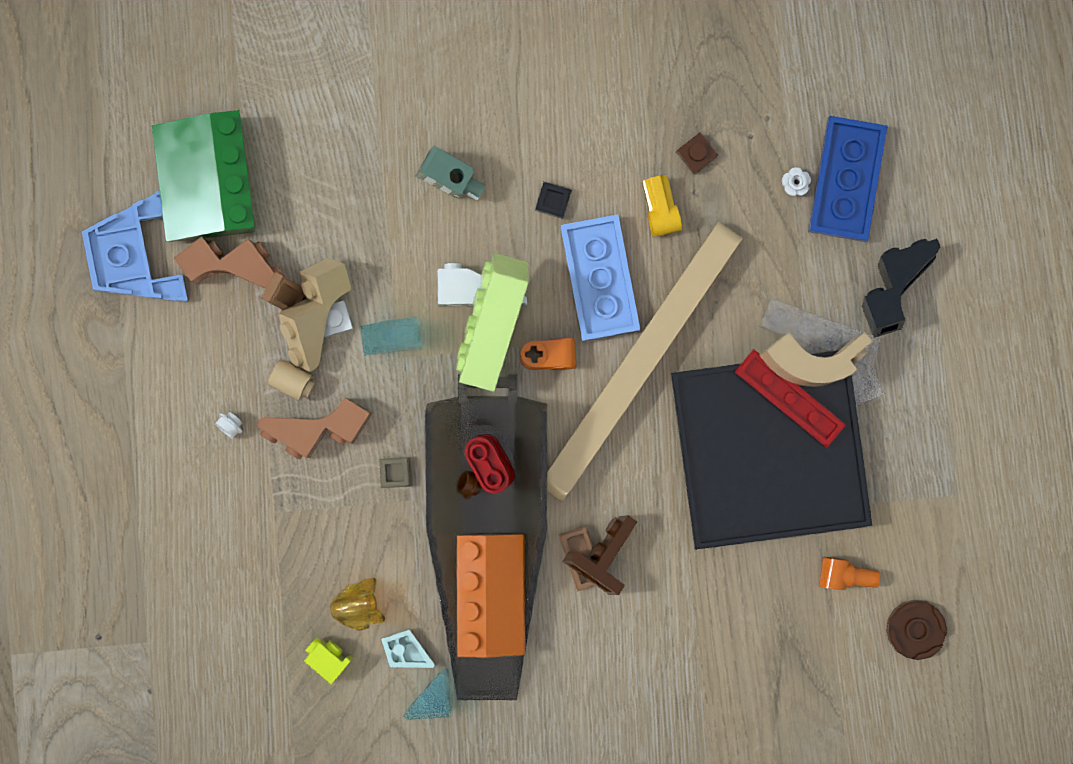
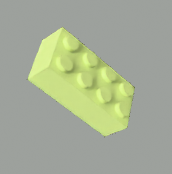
[456,253,528,391]

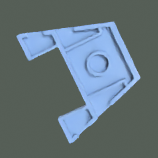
[82,190,188,302]

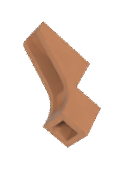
[174,237,287,289]
[256,397,372,460]

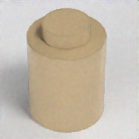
[267,359,316,401]

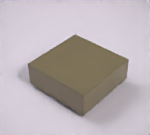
[379,457,411,488]

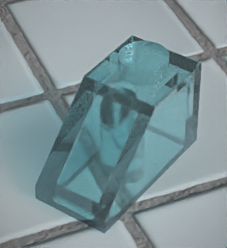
[361,317,423,356]

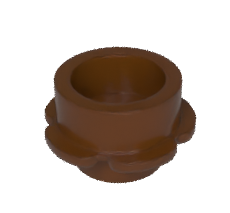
[456,471,482,499]

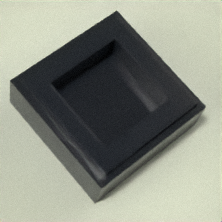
[535,182,572,219]

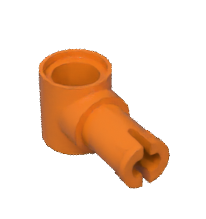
[819,557,880,590]

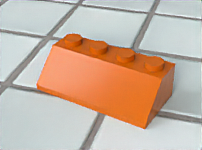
[457,534,525,658]

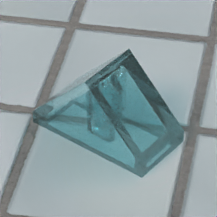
[403,667,451,720]

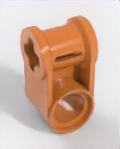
[519,338,577,370]

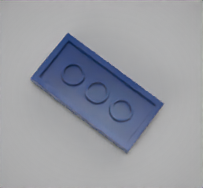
[808,116,887,242]

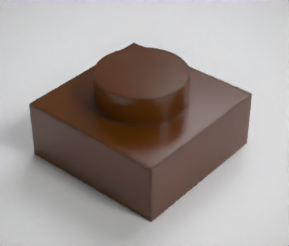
[676,133,718,174]

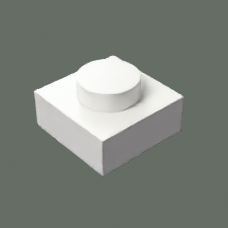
[324,301,353,338]

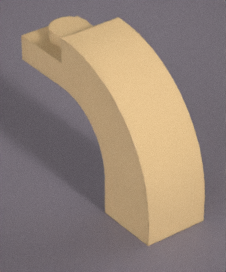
[759,332,872,387]

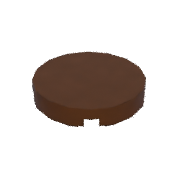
[886,600,947,660]

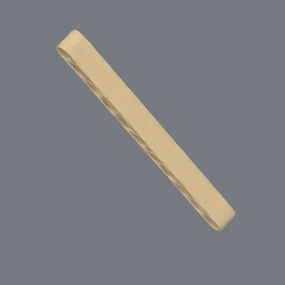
[538,221,743,502]

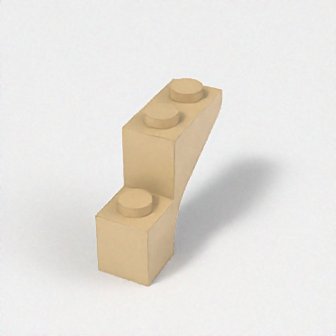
[278,258,352,372]

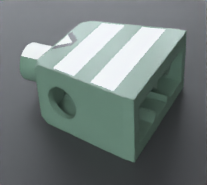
[416,146,486,200]

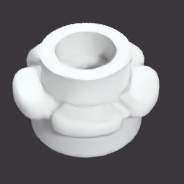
[782,167,811,196]
[215,412,243,439]

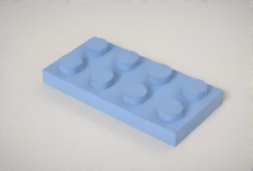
[560,214,640,341]

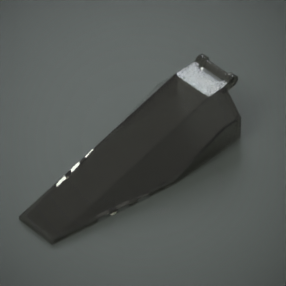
[425,374,547,700]

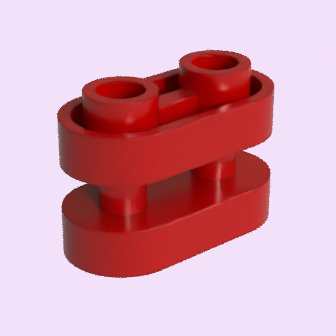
[465,434,515,494]

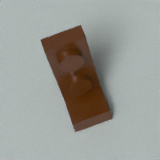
[562,515,637,595]

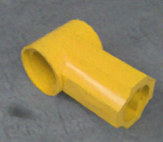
[642,175,682,237]

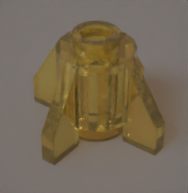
[330,577,385,631]

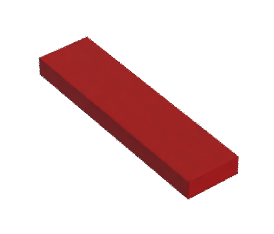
[734,349,846,448]

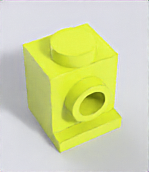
[304,637,353,684]

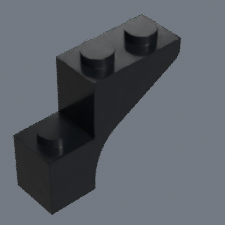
[862,239,940,338]

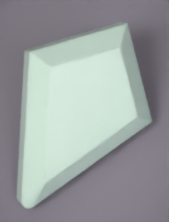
[381,629,435,668]

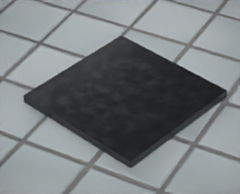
[671,350,873,550]

